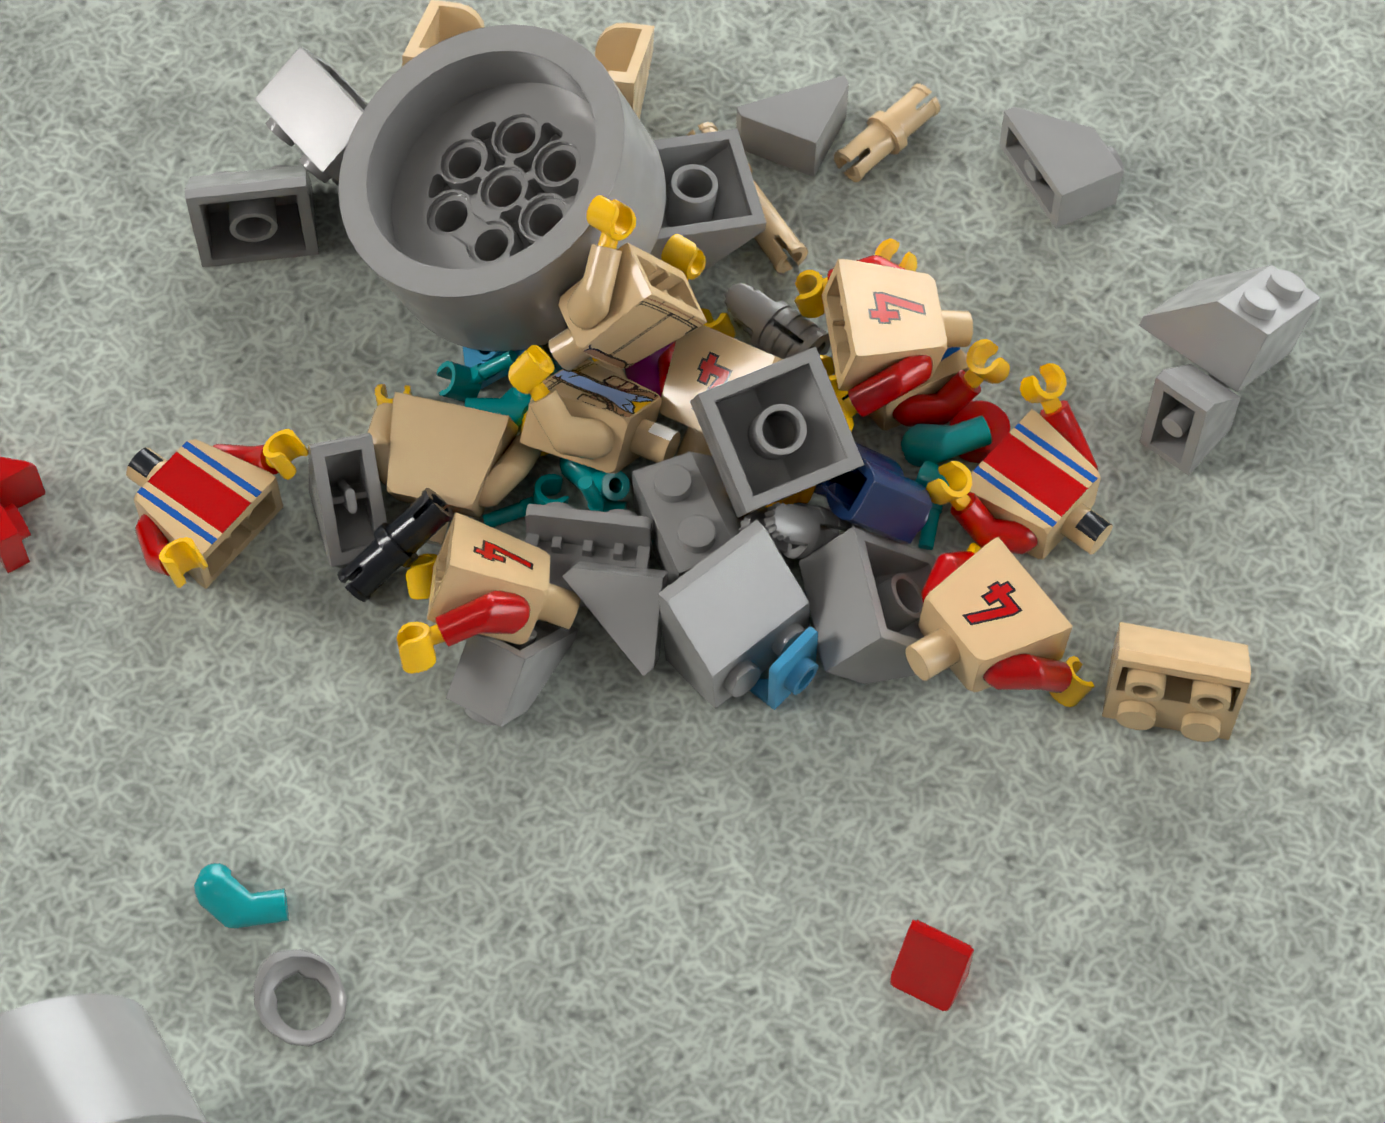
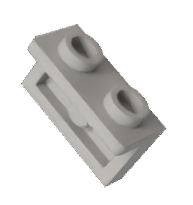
[525,502,652,607]

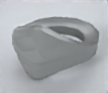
[254,949,347,1047]

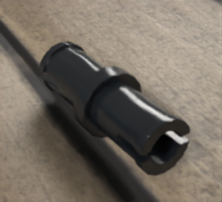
[337,488,454,602]

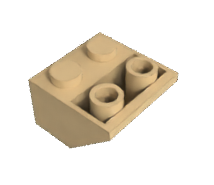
[1102,622,1251,742]

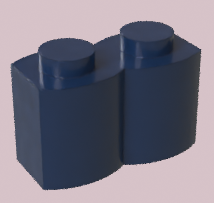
[813,442,932,545]

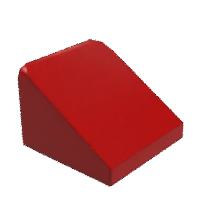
[890,920,974,1011]

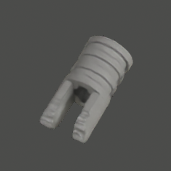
[724,282,831,359]
[738,502,861,560]

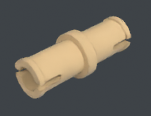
[834,83,940,182]

